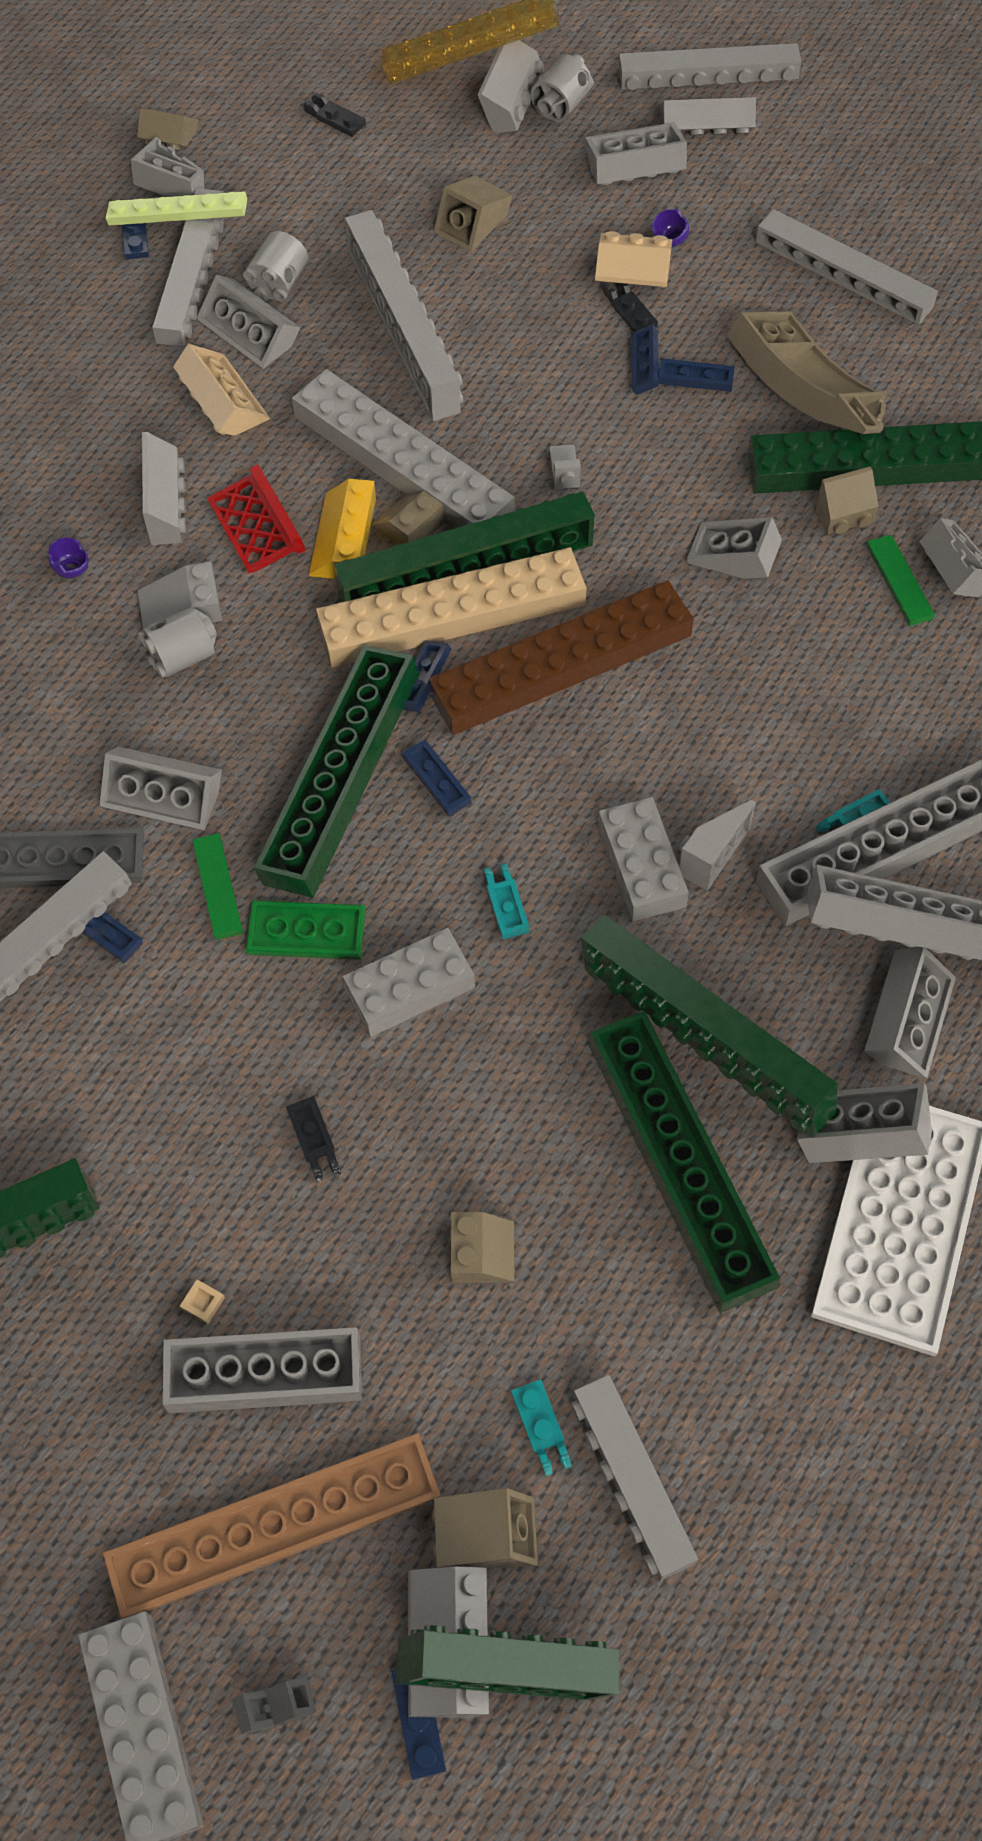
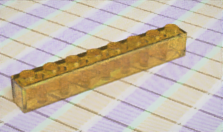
[382,0,559,84]

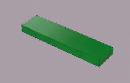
[866,535,935,626]
[192,833,243,940]

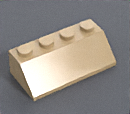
[173,344,270,436]

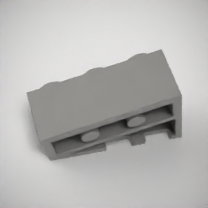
[131,137,205,197]
[919,518,982,597]

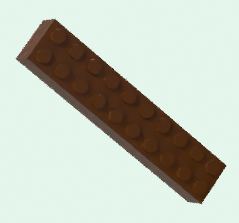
[428,580,694,735]

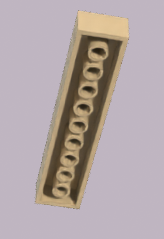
[316,547,587,668]

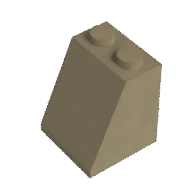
[434,175,513,252]
[432,1488,538,1569]

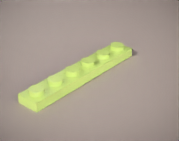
[106,192,247,225]

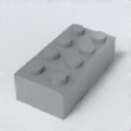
[598,797,689,922]
[343,928,475,1037]

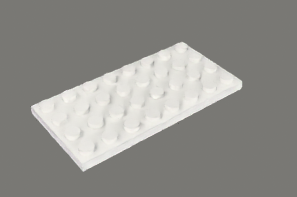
[811,1106,982,1357]

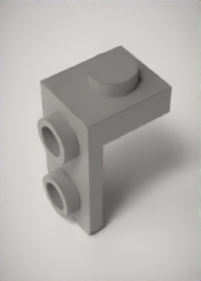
[550,445,581,489]

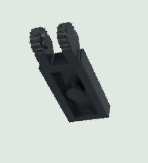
[303,93,366,137]
[603,283,658,332]
[286,1096,341,1183]

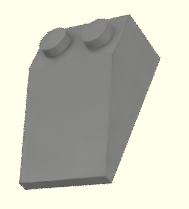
[687,517,782,579]
[138,561,223,628]
[677,800,756,891]

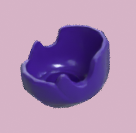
[652,209,689,247]
[48,537,89,579]

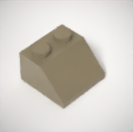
[137,108,199,150]
[815,466,879,535]
[372,491,444,545]
[451,1212,514,1283]

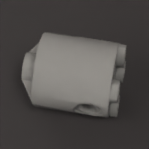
[530,54,594,123]
[243,231,309,302]
[137,606,217,678]

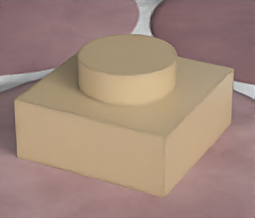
[180,1280,225,1325]

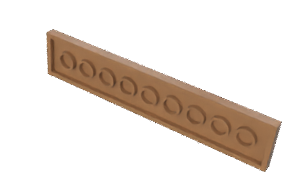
[103,1433,441,1619]

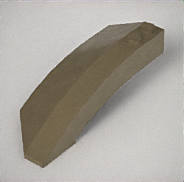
[726,312,888,434]

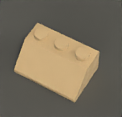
[595,231,672,287]

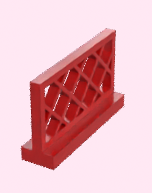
[207,464,307,574]

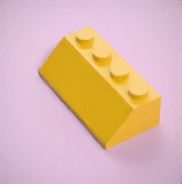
[309,479,376,579]

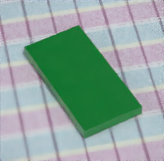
[246,900,366,960]

